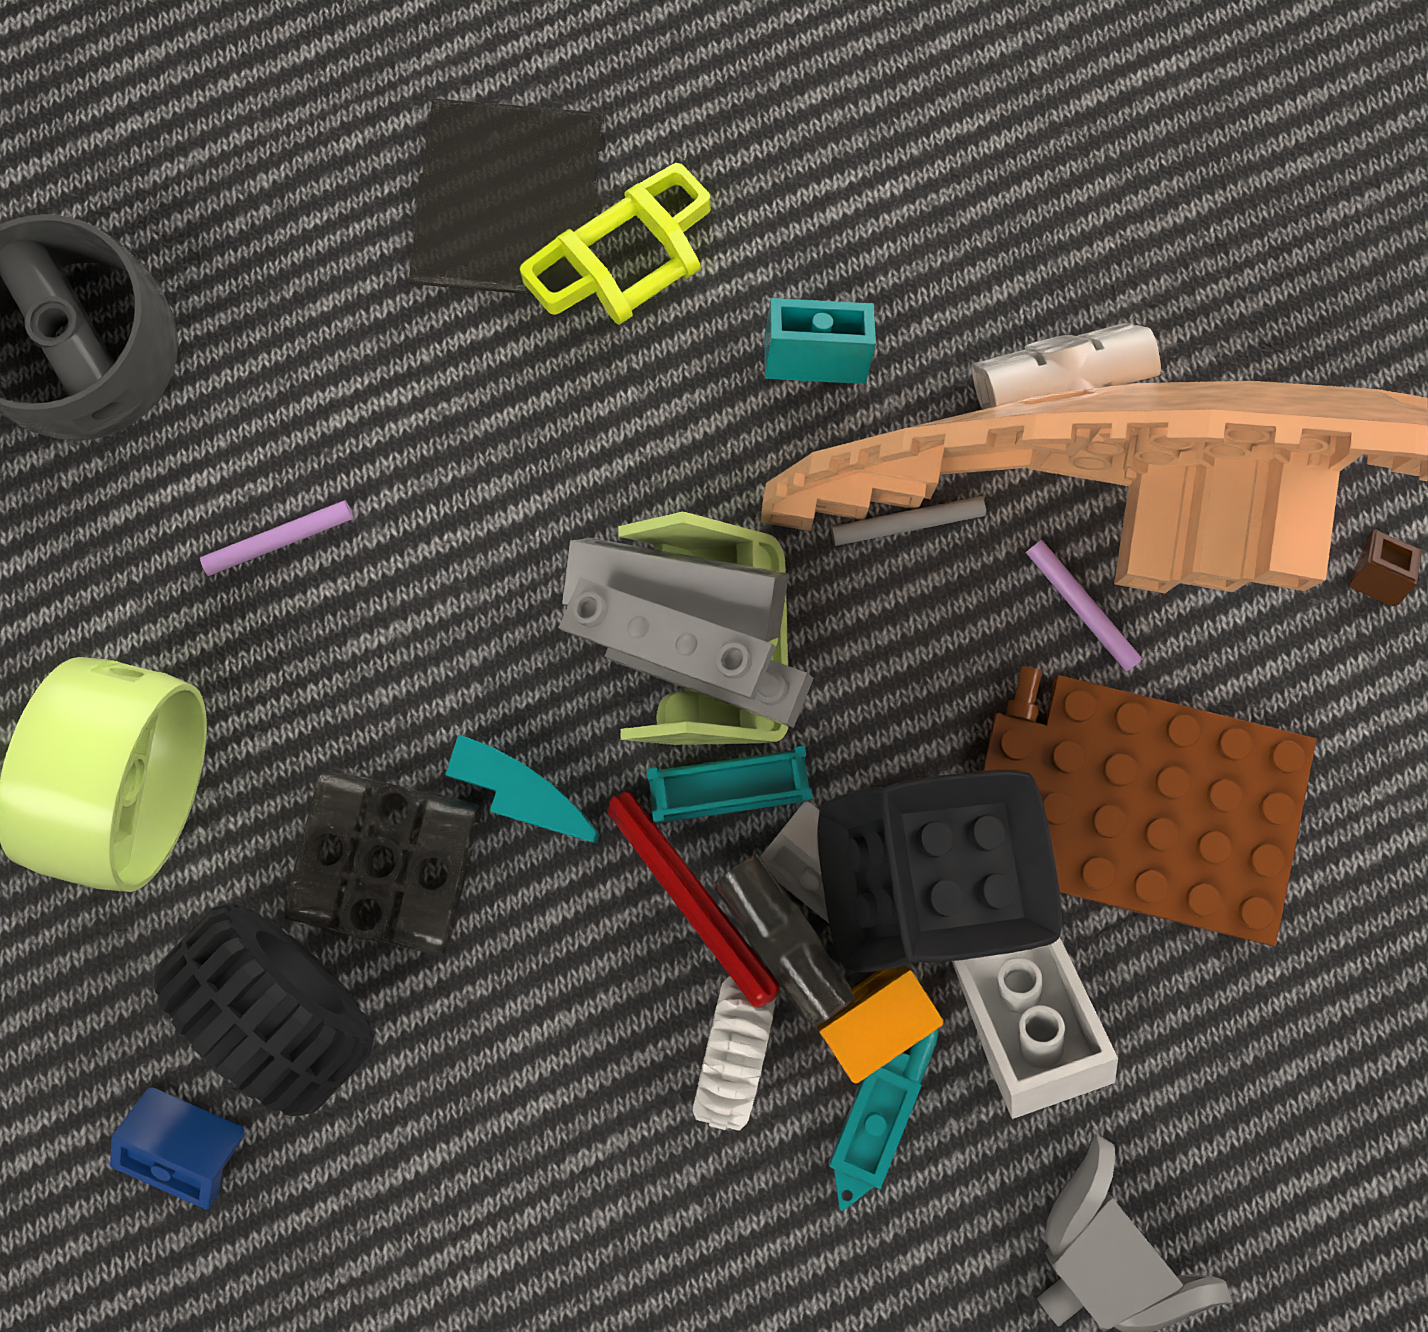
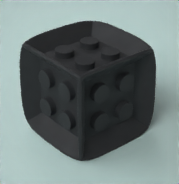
[817,770,1062,972]

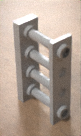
[558,578,814,728]

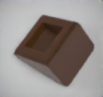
[1350,529,1422,606]

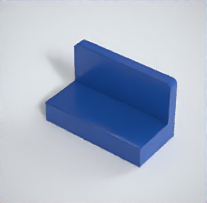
[110,1087,244,1210]

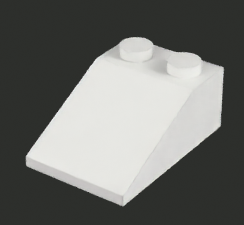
[952,937,1118,1119]

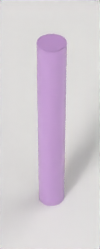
[200,500,353,576]
[1026,540,1142,672]

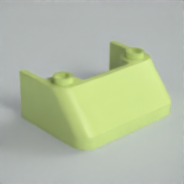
[618,512,789,745]

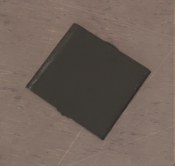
[409,98,604,295]

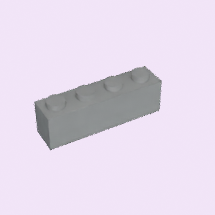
[562,538,789,642]

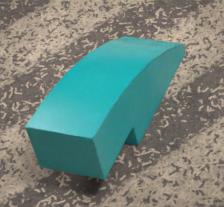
[445,734,600,844]

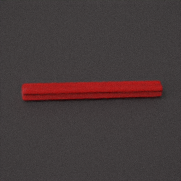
[607,792,780,1008]

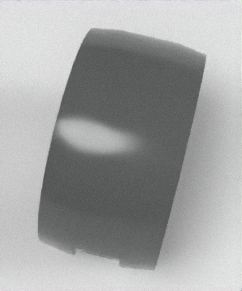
[0,214,178,441]

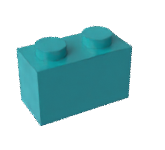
[764,298,876,384]

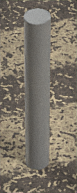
[831,496,986,546]

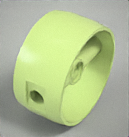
[0,657,207,892]

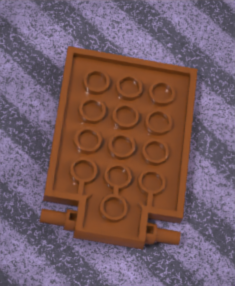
[982,666,1317,946]

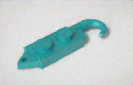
[828,1028,939,1211]

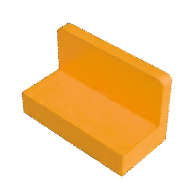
[810,964,943,1083]

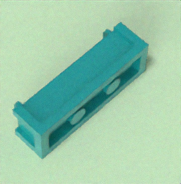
[646,746,813,824]

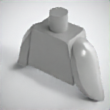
[1037,1133,1233,1332]

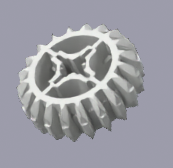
[693,976,776,1131]

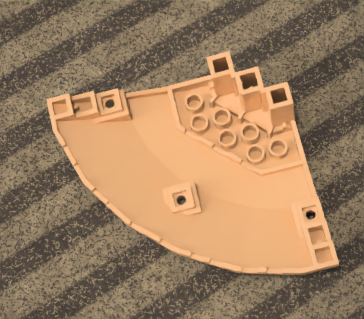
[761,381,1428,593]

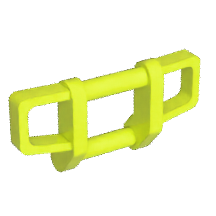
[520,163,711,325]

